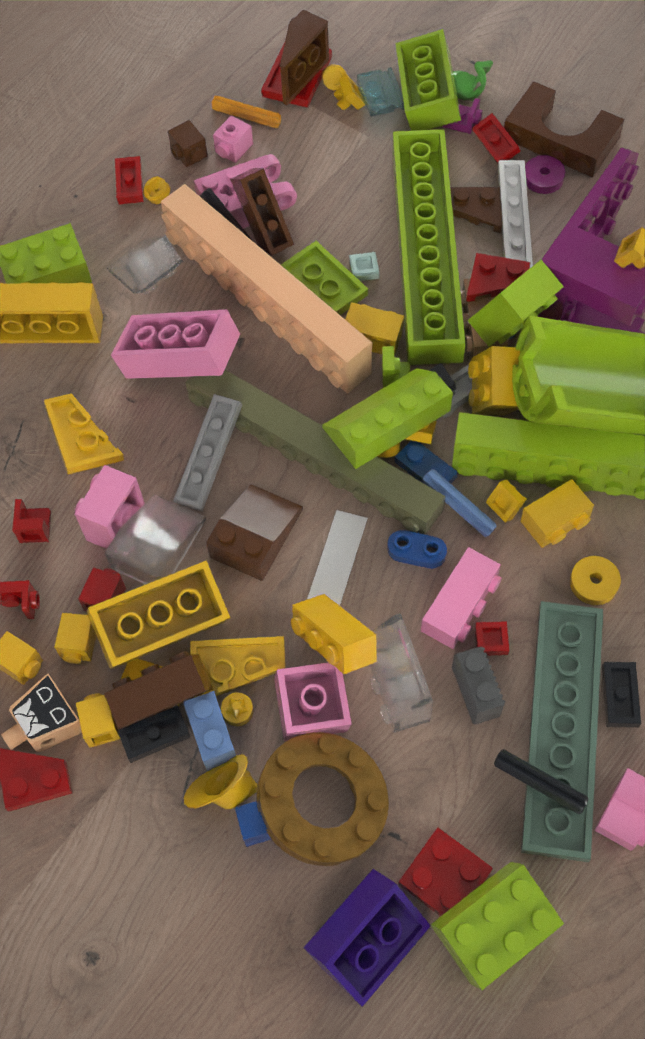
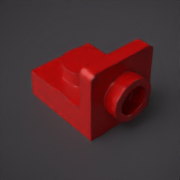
[0,580,40,619]

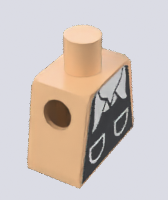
[1,674,82,752]

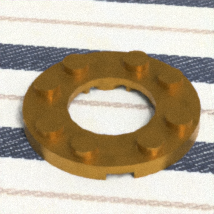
[256,732,389,866]

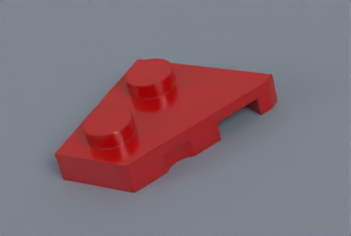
[0,748,72,812]

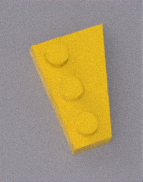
[44,393,124,475]
[190,636,286,697]

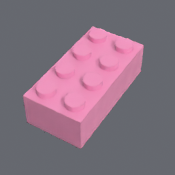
[111,309,240,379]

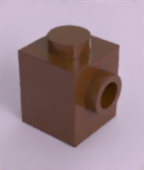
[168,120,208,167]

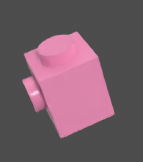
[213,116,253,163]

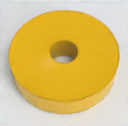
[570,556,621,605]

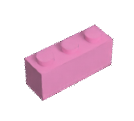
[421,547,502,649]

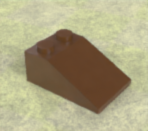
[280,9,329,106]
[206,484,303,581]

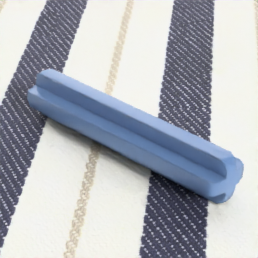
[422,469,497,537]

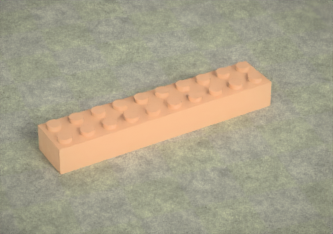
[160,184,372,394]

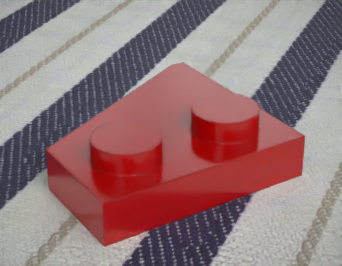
[466,253,531,302]

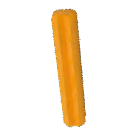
[211,95,281,128]

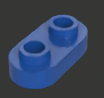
[387,530,447,569]

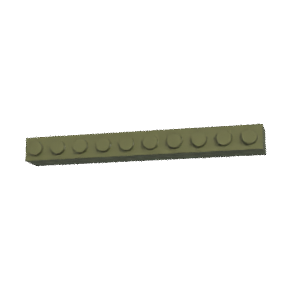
[185,370,446,535]

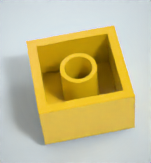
[468,346,520,416]

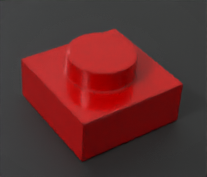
[475,621,510,656]

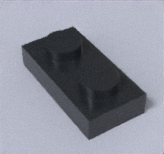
[602,662,641,728]
[118,705,190,763]

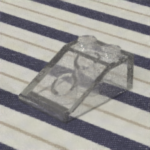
[105,494,206,584]

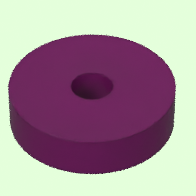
[525,155,565,194]

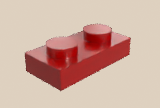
[471,113,521,164]
[115,156,144,205]

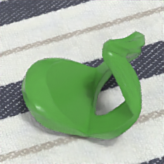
[453,60,493,101]

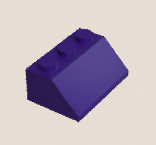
[303,869,431,1007]

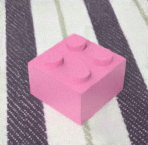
[75,465,145,554]
[274,663,351,741]

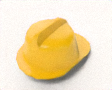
[183,754,257,810]

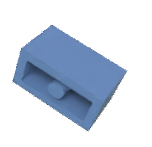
[183,691,236,771]

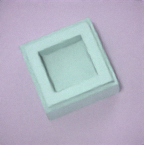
[349,252,379,281]

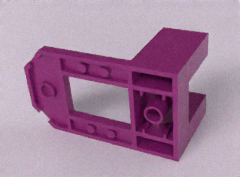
[538,147,645,334]

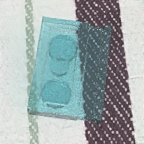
[357,67,405,117]

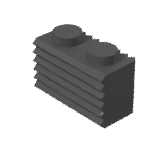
[452,646,506,724]

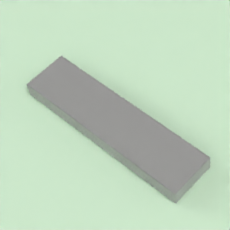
[173,394,242,511]

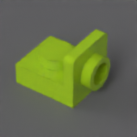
[382,346,410,388]

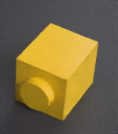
[54,613,96,664]
[0,631,43,685]
[76,693,120,748]

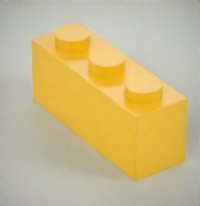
[291,594,377,674]

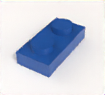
[395,440,458,484]

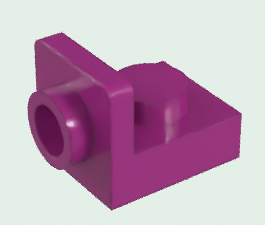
[442,98,483,134]

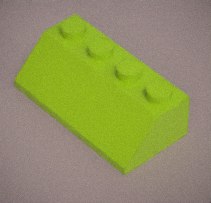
[322,368,453,469]

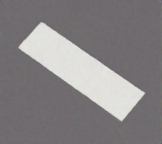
[307,510,368,606]

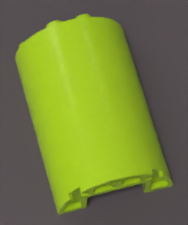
[512,316,645,436]

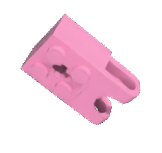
[194,154,297,228]

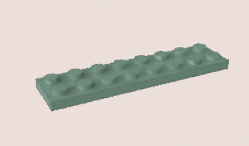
[521,601,603,862]

